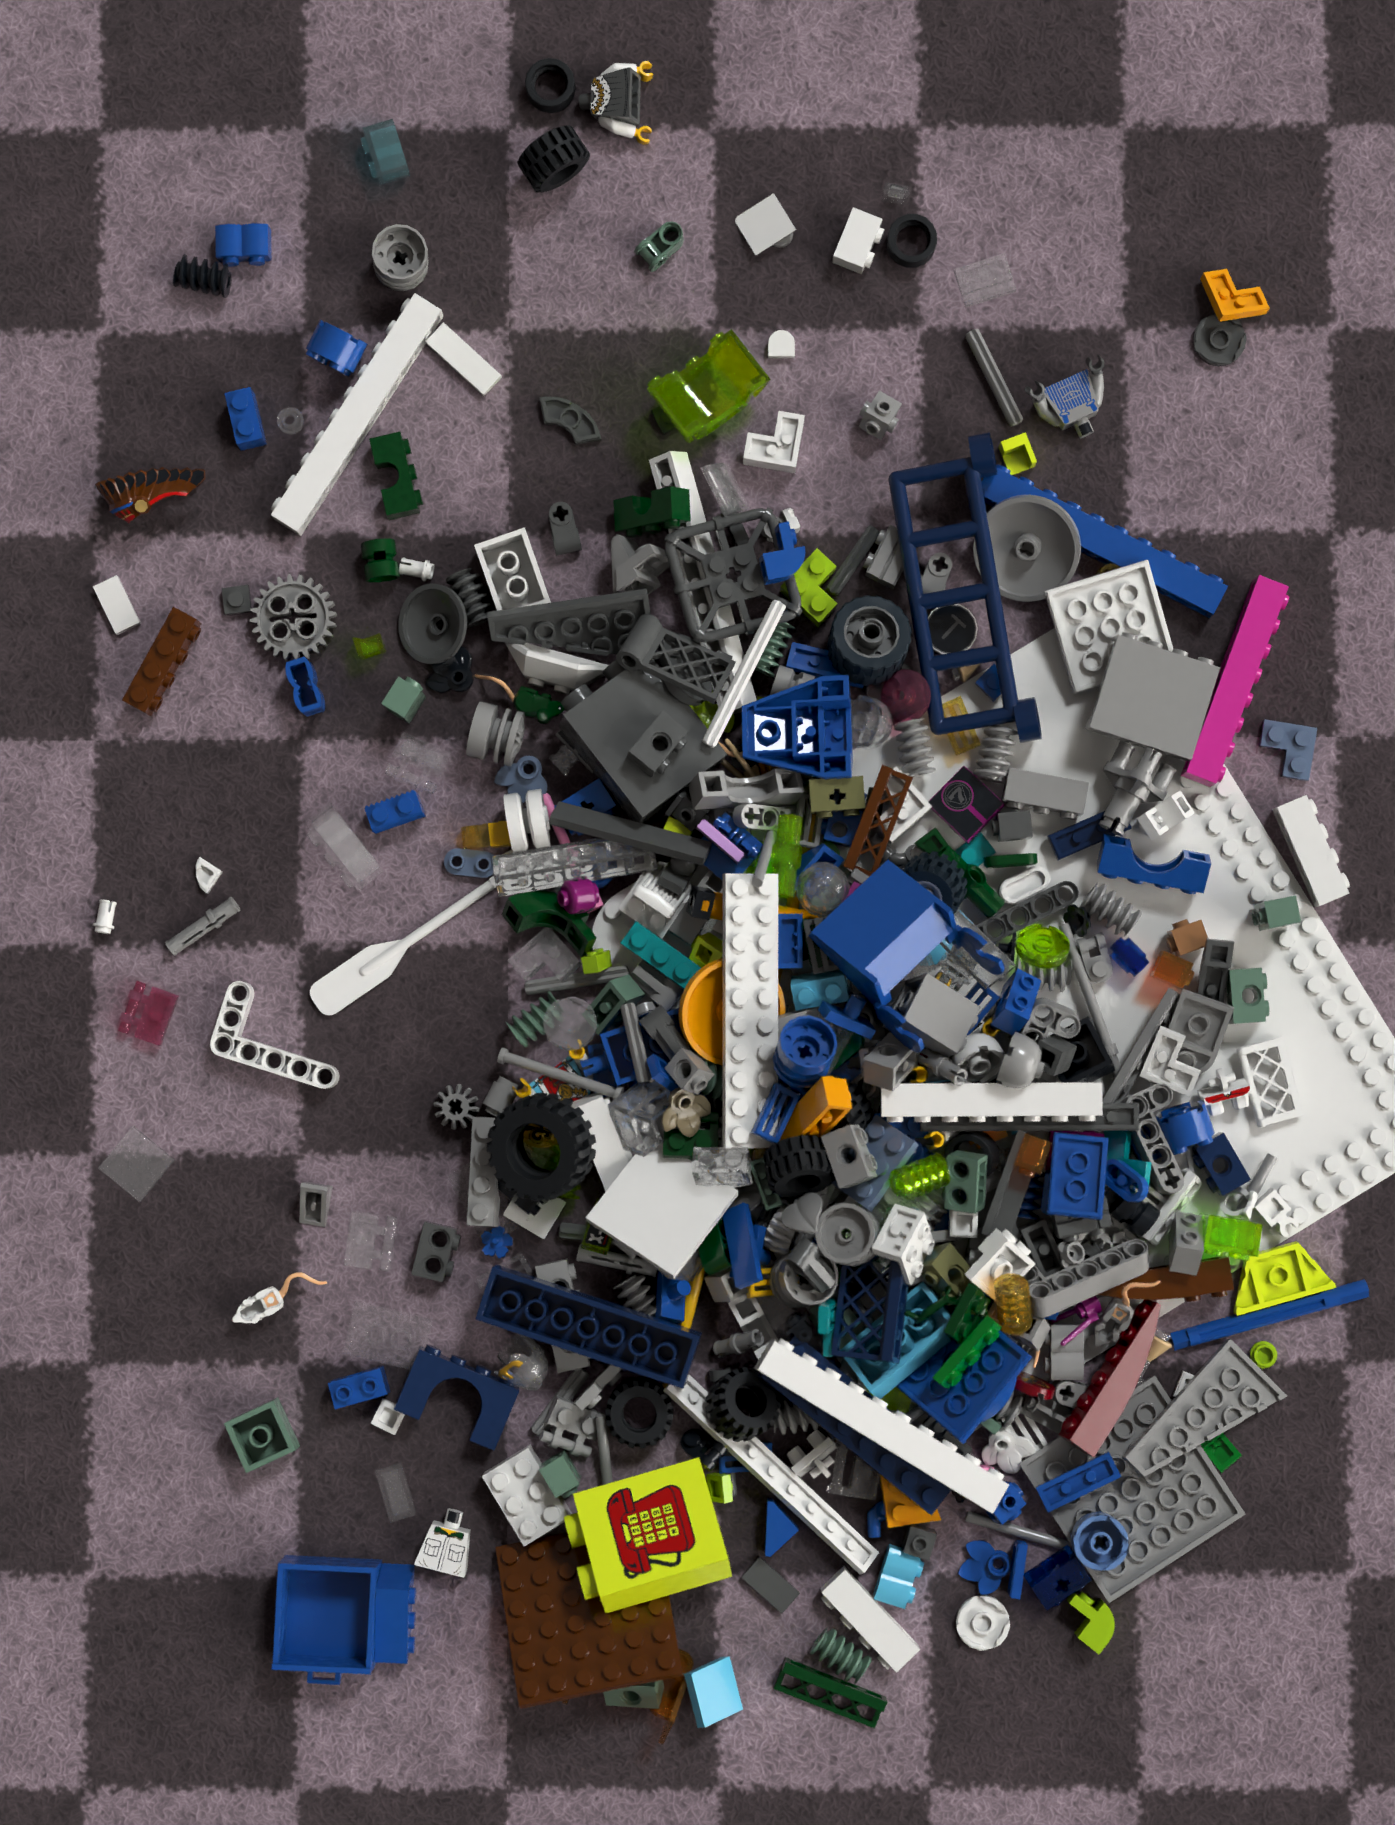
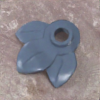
[494,756,547,804]

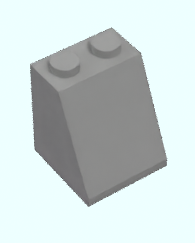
[882,973,980,1057]

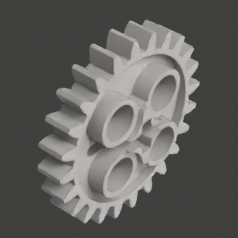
[250,574,337,661]

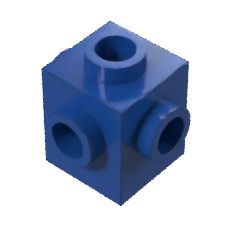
[984,1481,1026,1525]

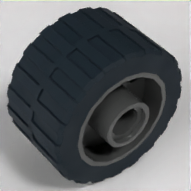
[827,595,912,686]

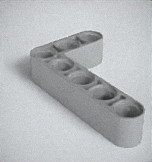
[1012,1239,1149,1318]

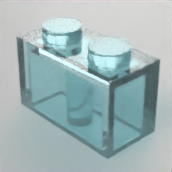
[360,119,411,185]

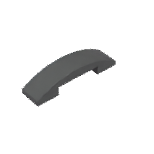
[1196,938,1234,1003]

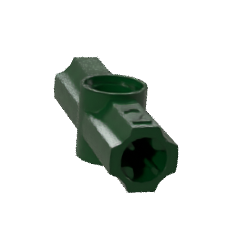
[938,845,1005,918]

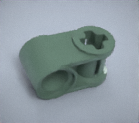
[634,221,684,272]

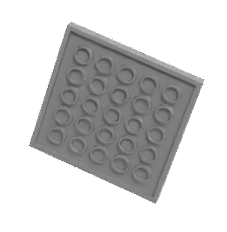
[1019,1375,1245,1603]

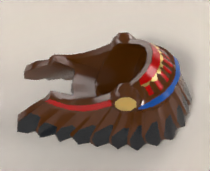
[95,467,205,524]

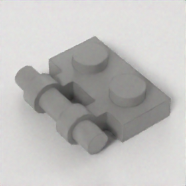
[539,1396,602,1458]

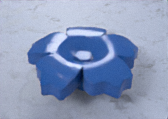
[481,1226,513,1259]

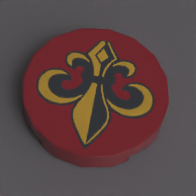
[1014,1371,1056,1400]

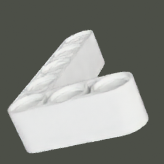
[210,981,340,1089]

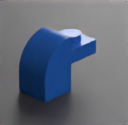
[759,522,805,585]

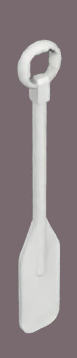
[310,850,535,1015]

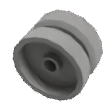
[815,1203,881,1266]

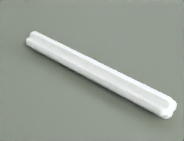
[702,600,786,747]

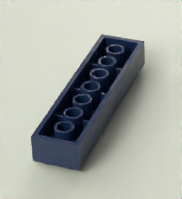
[476,1265,702,1389]
[758,1332,952,1515]

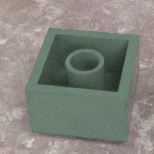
[224,1397,300,1473]

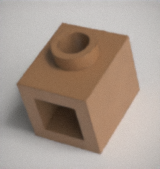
[1165,919,1208,957]

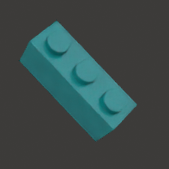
[621,921,701,989]

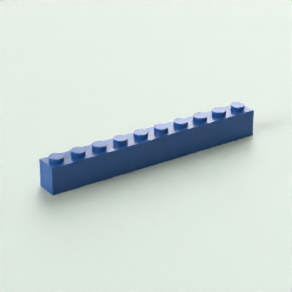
[981,464,1228,618]

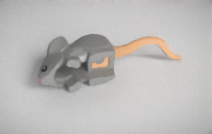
[1095,1280,1160,1347]

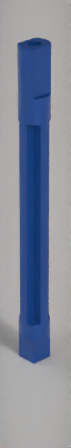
[1170,1279,1369,1351]

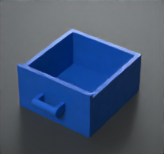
[272,1555,382,1685]

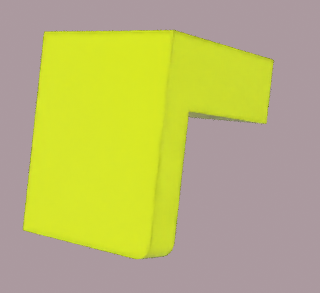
[999,432,1037,475]

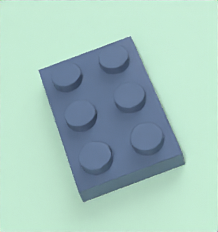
[832,1115,919,1212]

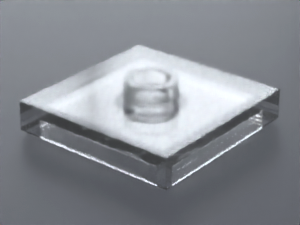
[98,1126,175,1202]

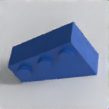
[375,1563,416,1664]

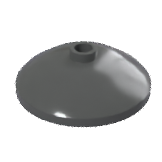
[398,584,467,664]

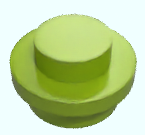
[1249,1341,1277,1368]

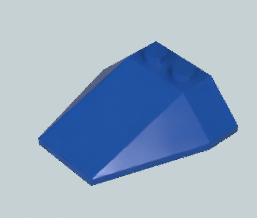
[742,675,853,779]

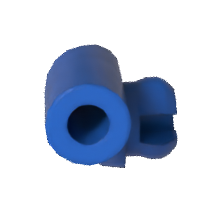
[867,1500,886,1538]

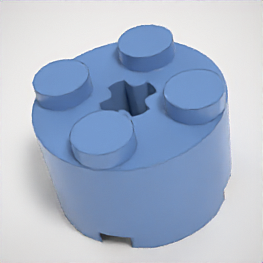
[1070,1512,1128,1571]

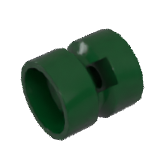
[361,538,400,583]

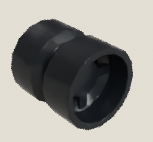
[1109,1191,1160,1238]

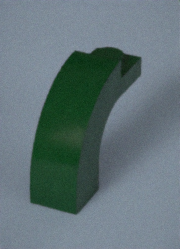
[501,891,597,957]

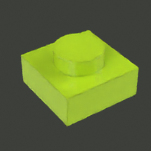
[706,1472,733,1504]

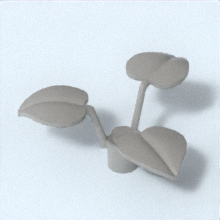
[729,1182,823,1233]

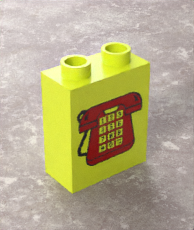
[564,1457,732,1614]

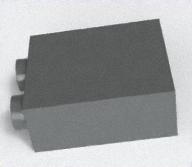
[559,659,727,824]

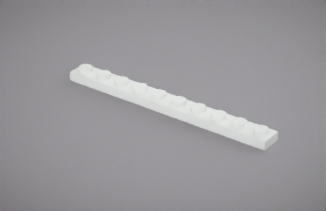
[663,1375,879,1574]

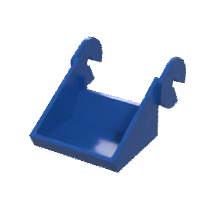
[808,860,1005,1053]

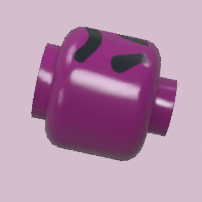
[557,877,600,914]

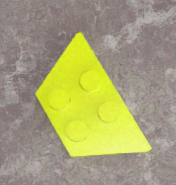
[1234,1241,1336,1316]

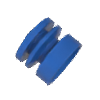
[773,1016,837,1088]

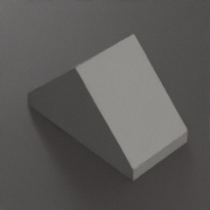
[299,1181,333,1227]

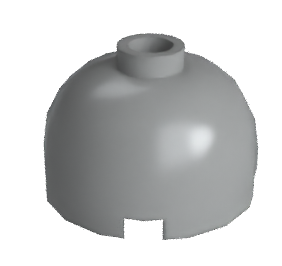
[996,1032,1045,1089]

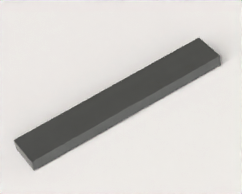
[549,801,712,865]

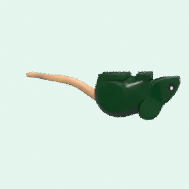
[474,674,565,724]

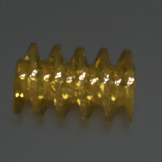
[993,1273,1033,1336]

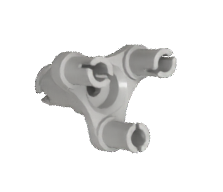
[1099,741,1177,836]

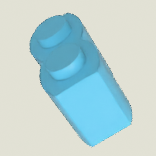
[873,1544,924,1609]

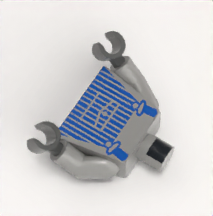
[1025,354,1104,439]

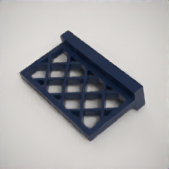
[831,1255,908,1364]

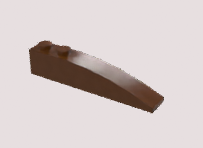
[1098,1256,1234,1302]

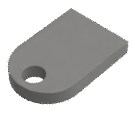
[1168,989,1234,1074]

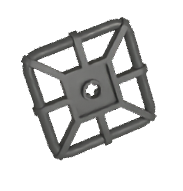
[664,507,803,643]

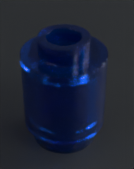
[1109,937,1149,977]

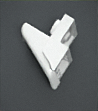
[618,861,692,939]

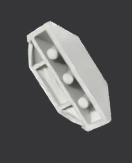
[505,642,609,695]

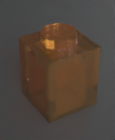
[1149,951,1195,989]
[1015,1134,1052,1178]

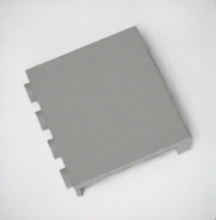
[1085,632,1220,761]

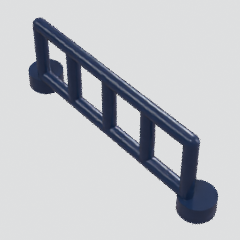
[888,432,1042,743]

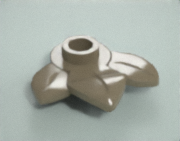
[661,1087,711,1137]

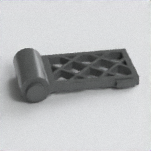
[616,615,736,704]

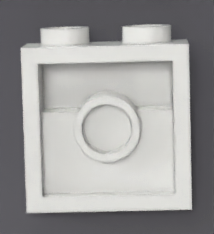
[965,1228,1036,1303]

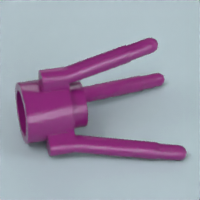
[1048,1295,1102,1346]

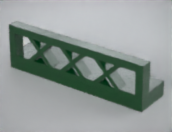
[774,1657,888,1729]

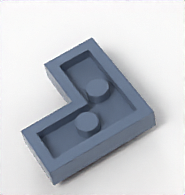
[1259,719,1317,781]

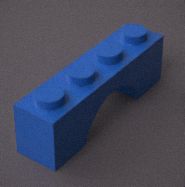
[1097,834,1211,894]

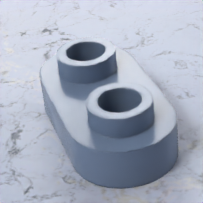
[444,848,498,878]

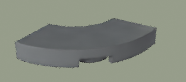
[539,397,602,445]

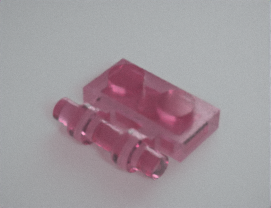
[118,980,179,1046]

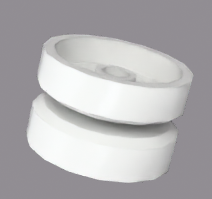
[503,789,551,853]

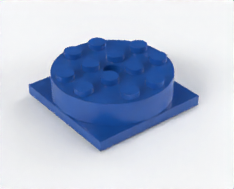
[896,1305,1032,1444]

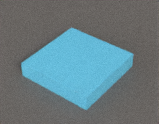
[684,1656,743,1728]

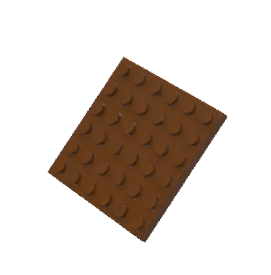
[495,1532,683,1709]

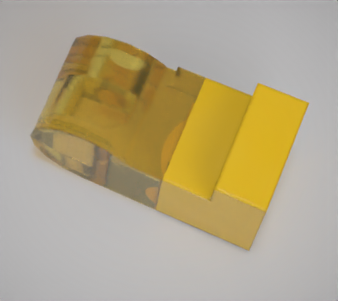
[461,821,511,849]

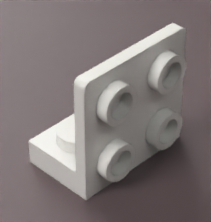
[872,1204,935,1285]

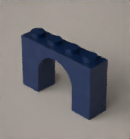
[394,1344,520,1450]

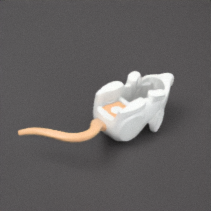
[232,1272,327,1324]

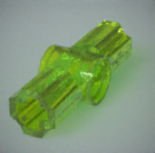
[771,814,803,899]

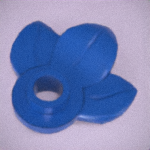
[958,1540,1012,1595]

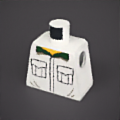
[414,1509,470,1578]

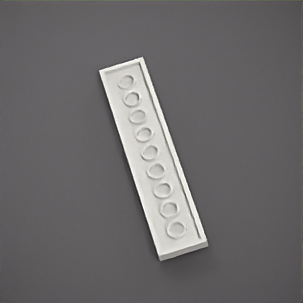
[722,874,778,1149]

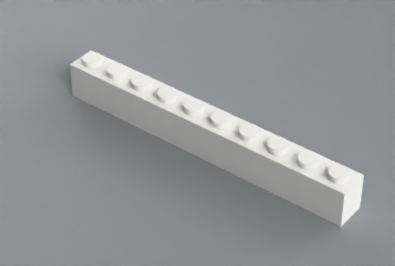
[271,293,444,536]
[649,451,757,714]
[754,1338,1009,1514]

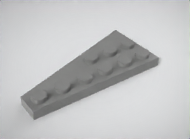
[1122,1339,1287,1477]

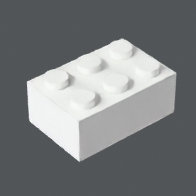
[474,527,551,611]
[482,1444,572,1546]

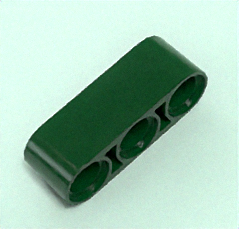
[698,1216,732,1275]

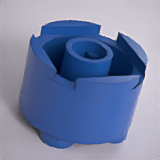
[306,320,368,377]
[1155,1101,1215,1155]

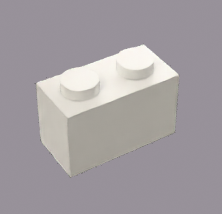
[832,207,885,274]

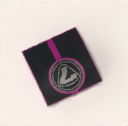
[928,766,1005,843]

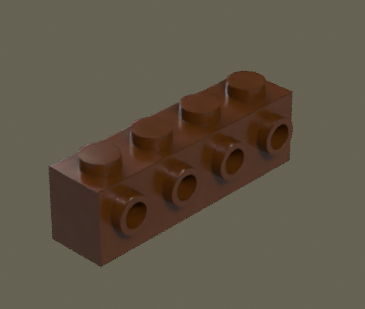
[122,607,202,716]

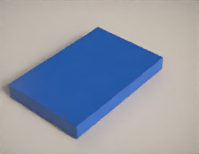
[1046,1132,1108,1220]

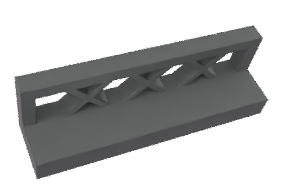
[981,1130,1044,1237]

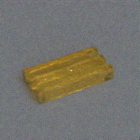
[943,696,981,756]

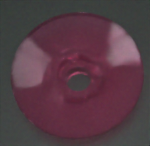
[881,669,931,722]

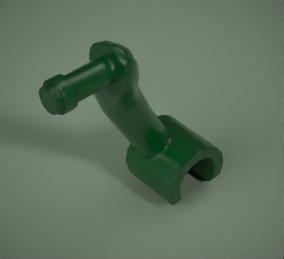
[904,1285,962,1323]

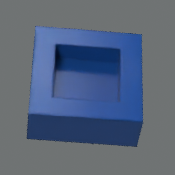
[975,663,1001,702]

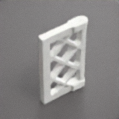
[1236,1037,1304,1127]

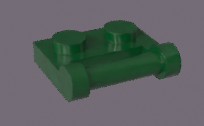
[663,1108,719,1159]

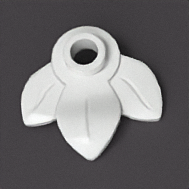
[981,1427,1036,1474]

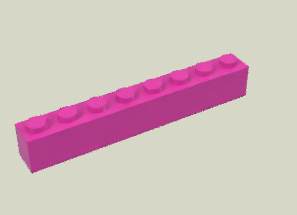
[1180,575,1289,787]

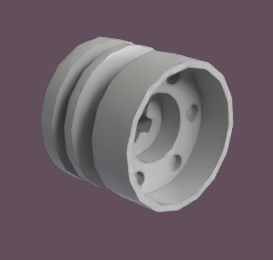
[372,224,428,291]
[466,701,525,767]
[769,1252,838,1309]

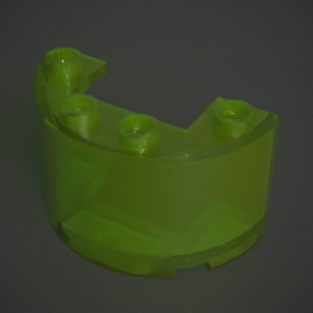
[647,329,771,443]

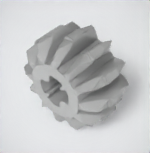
[434,1084,480,1130]

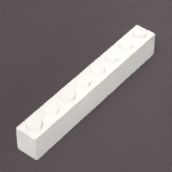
[881,1082,1103,1122]

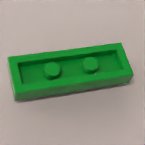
[932,1315,1002,1389]

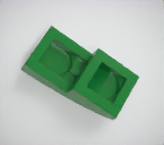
[1200,1433,1242,1474]

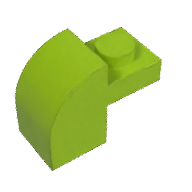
[1066,1591,1115,1654]

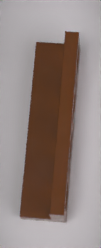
[843,765,913,877]

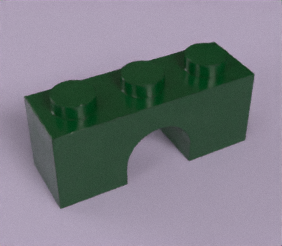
[369,432,423,520]
[613,486,691,538]

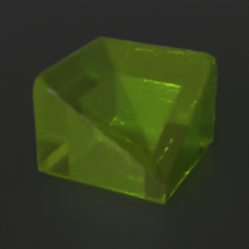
[353,633,386,660]

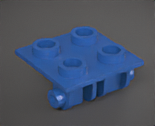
[701,812,763,881]

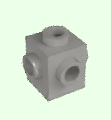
[859,391,902,440]

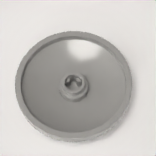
[973,495,1081,602]

